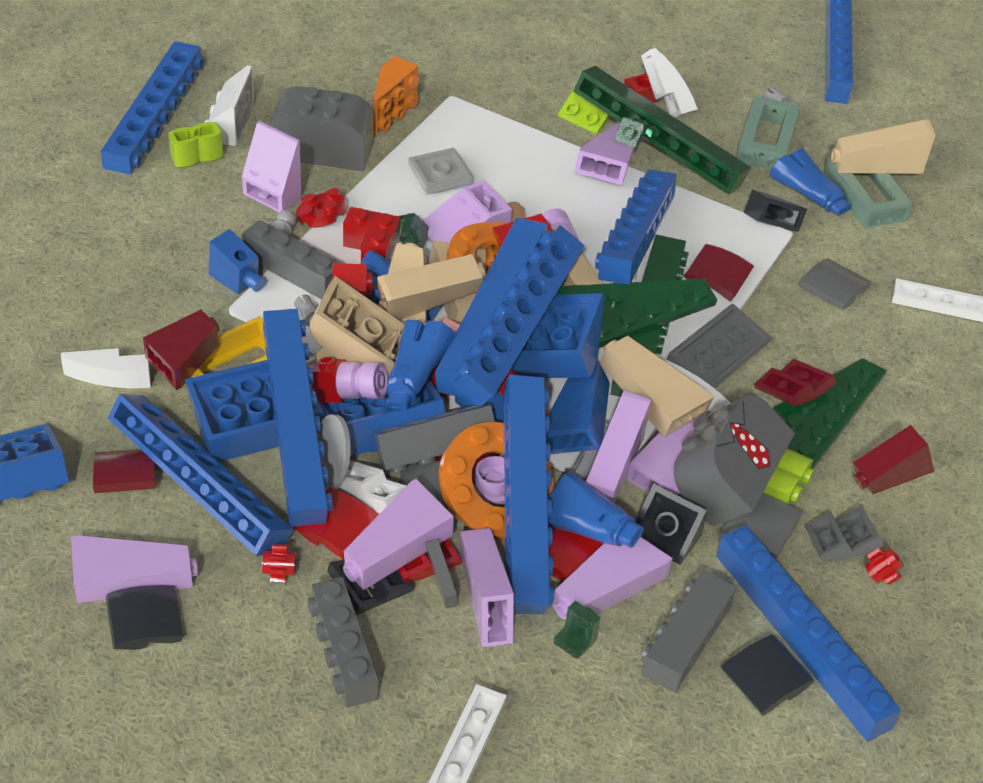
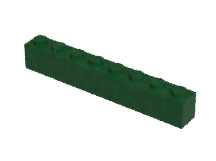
[573,66,751,194]
[610,234,689,397]

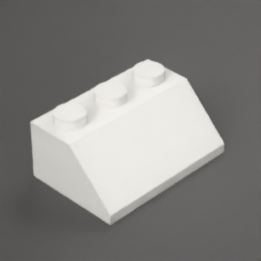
[205,65,254,146]

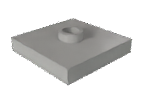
[408,148,473,194]

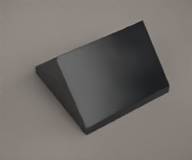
[635,484,708,565]

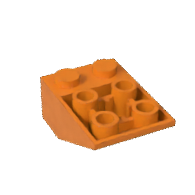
[373,56,419,137]

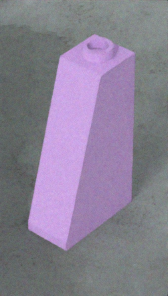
[574,123,639,185]
[586,390,652,503]
[627,414,706,497]
[343,479,453,590]
[460,528,514,647]
[71,535,198,603]
[553,537,672,624]

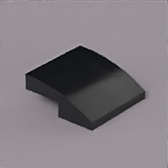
[327,559,415,615]
[106,585,184,650]
[720,634,814,716]

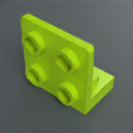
[558,89,609,134]

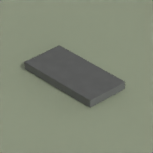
[667,304,772,389]

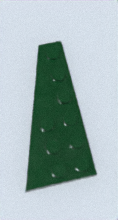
[555,279,718,348]
[772,358,887,469]

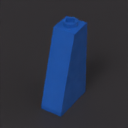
[546,362,610,454]

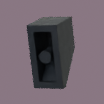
[744,189,807,232]

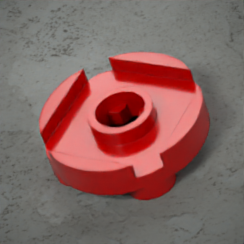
[296,188,348,228]

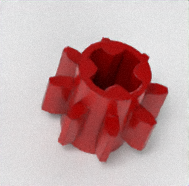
[262,544,296,583]
[865,547,904,585]

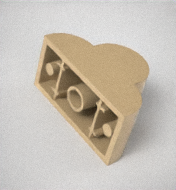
[310,276,404,379]

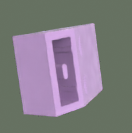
[242,121,301,212]
[418,180,512,244]

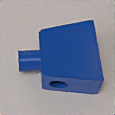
[209,229,266,294]

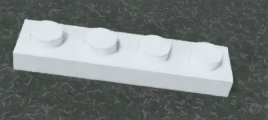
[892,278,983,322]
[429,684,507,783]

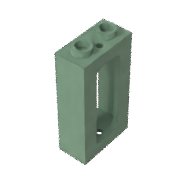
[736,96,800,170]
[824,157,913,229]

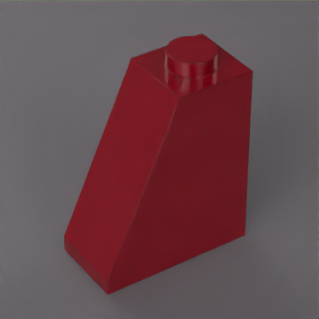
[143,309,219,390]
[853,425,934,494]

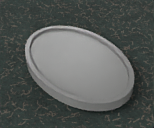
[317,415,351,492]

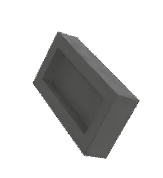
[426,539,458,608]

